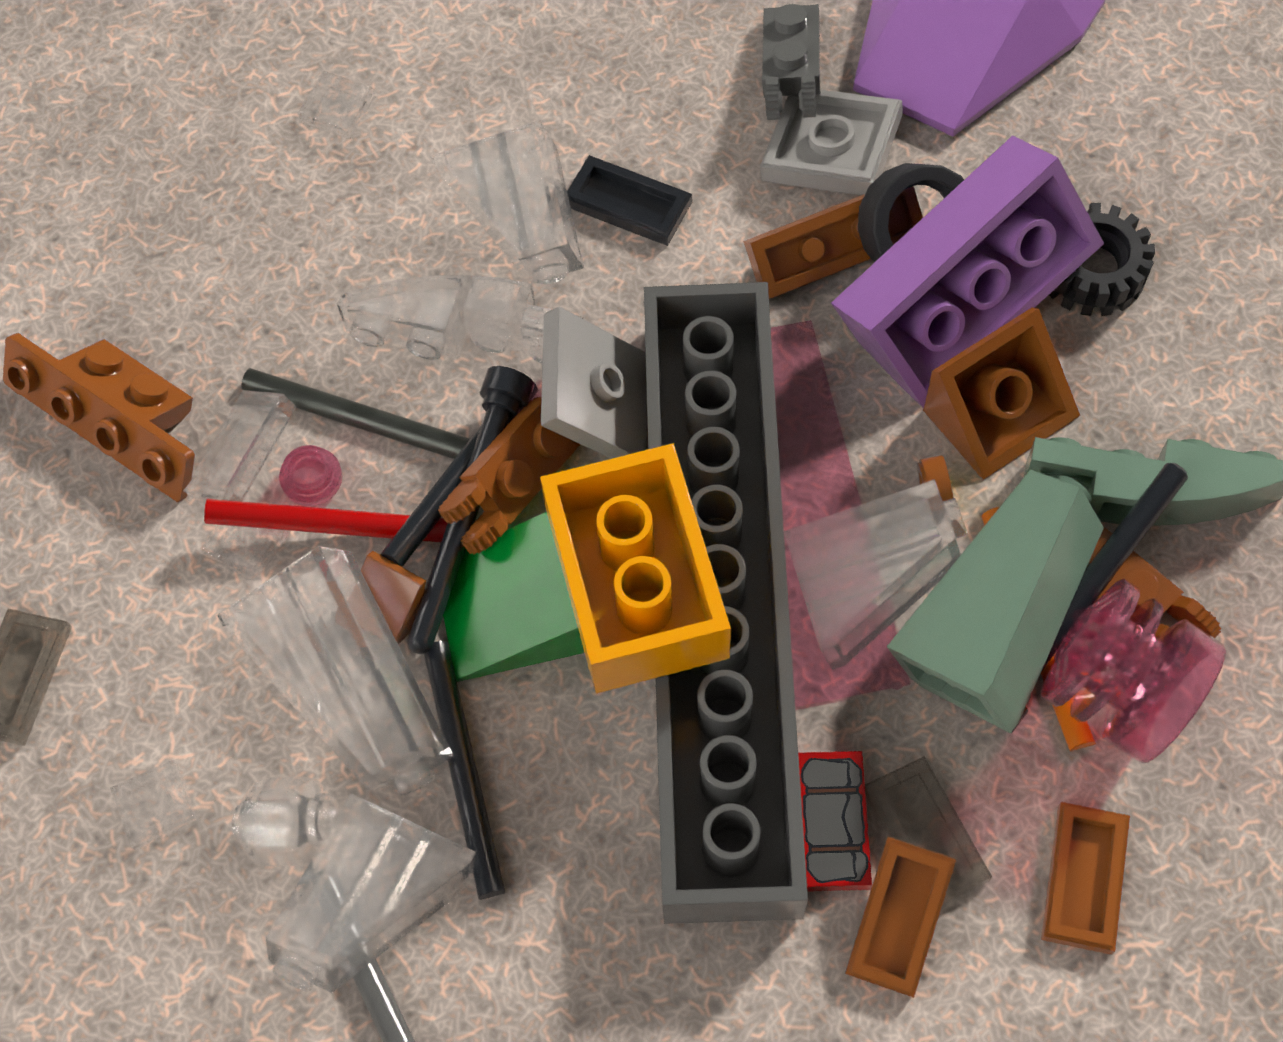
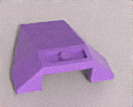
[853,0,1106,137]

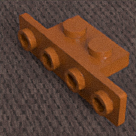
[3,333,195,502]

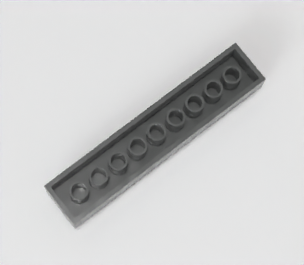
[644,282,808,924]

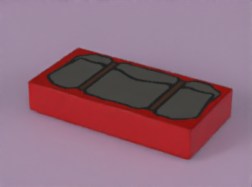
[798,751,872,892]

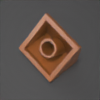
[923,307,1081,479]

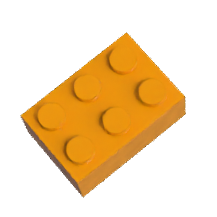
[540,443,731,694]

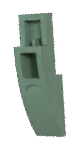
[1024,437,1283,526]

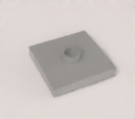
[760,90,903,195]
[541,306,647,459]

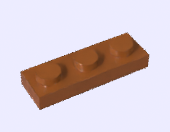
[743,186,923,299]

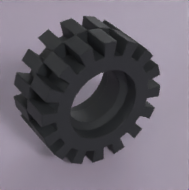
[1049,203,1155,316]

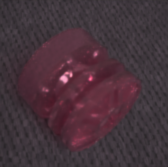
[1041,579,1226,763]

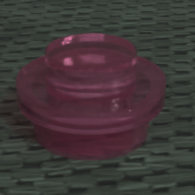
[279,445,343,506]

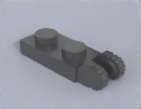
[762,4,820,120]

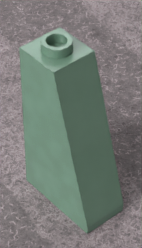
[887,469,1104,733]

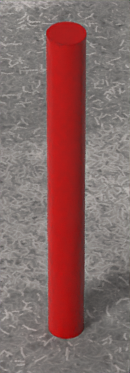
[204,499,447,543]

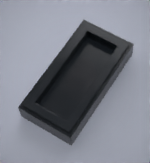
[563,155,692,246]

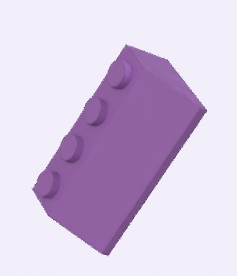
[831,135,1104,408]

